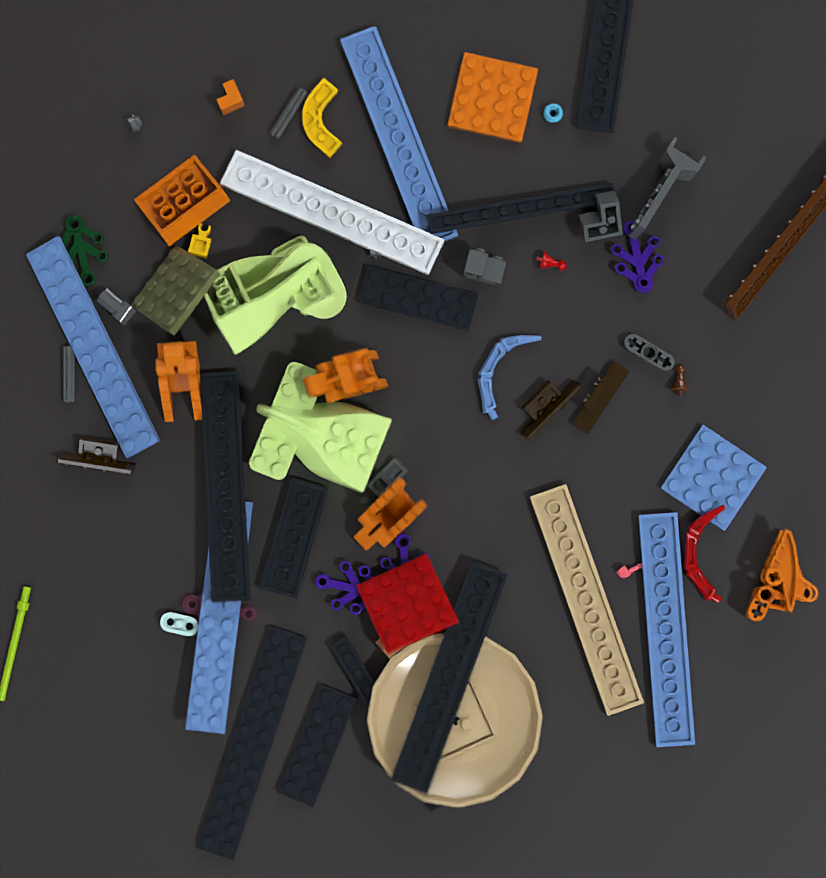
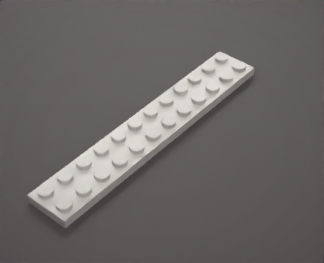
[220,150,444,276]

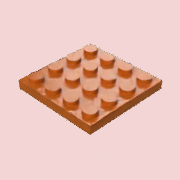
[448,52,538,143]

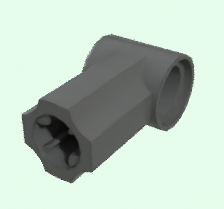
[97,289,137,326]

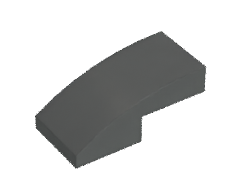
[367,457,409,497]

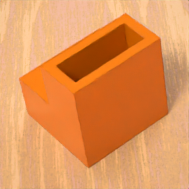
[216,79,245,116]

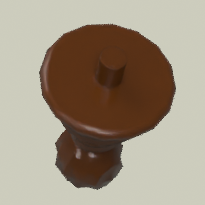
[671,365,690,396]

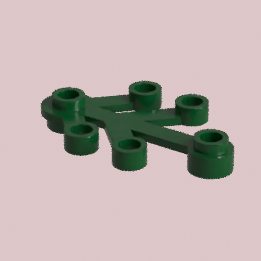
[61,215,109,287]

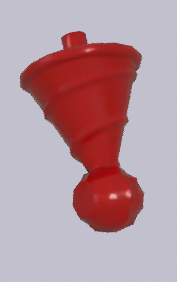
[536,251,567,271]

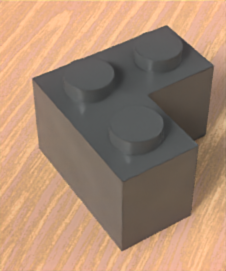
[579,191,623,242]
[463,248,506,286]

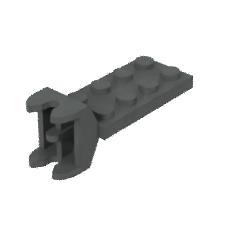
[629,137,707,240]

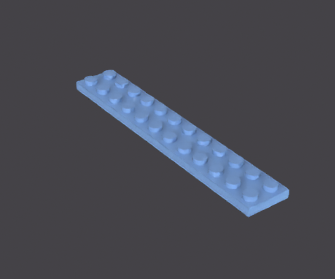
[340,26,458,242]
[26,237,160,459]
[186,502,253,734]
[638,513,695,747]

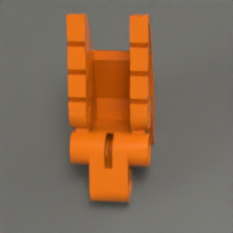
[156,341,202,422]
[302,349,389,403]
[354,477,427,551]
[745,529,818,621]

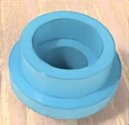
[544,103,563,123]

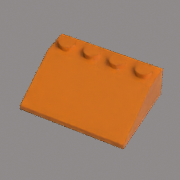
[134,154,230,246]

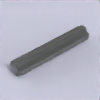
[270,87,307,139]
[63,346,75,403]

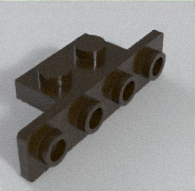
[572,361,629,434]
[520,380,582,440]
[57,437,136,475]

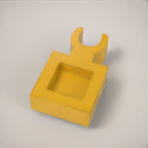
[188,223,211,259]

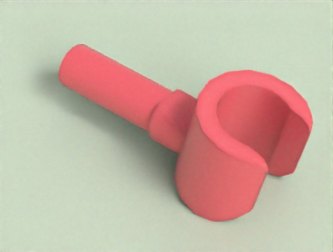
[617,563,642,578]

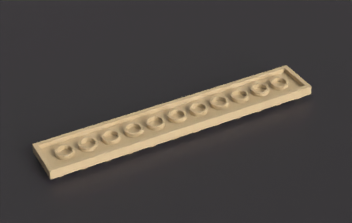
[530,484,644,716]

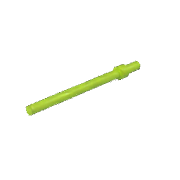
[0,586,31,701]

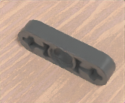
[624,334,675,372]

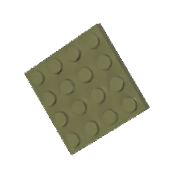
[131,245,221,335]

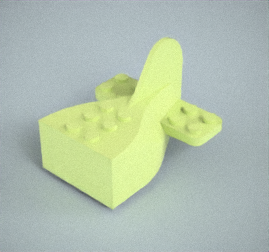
[204,236,347,355]
[249,362,392,493]

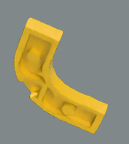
[302,78,342,158]

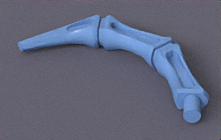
[477,335,542,420]

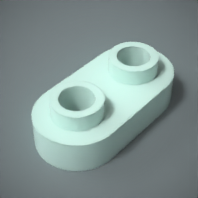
[160,612,199,636]

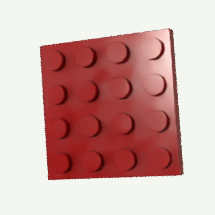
[356,553,459,655]

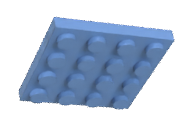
[660,425,767,531]

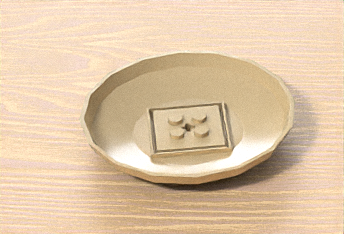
[367,633,543,807]

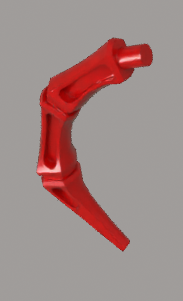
[684,504,725,603]

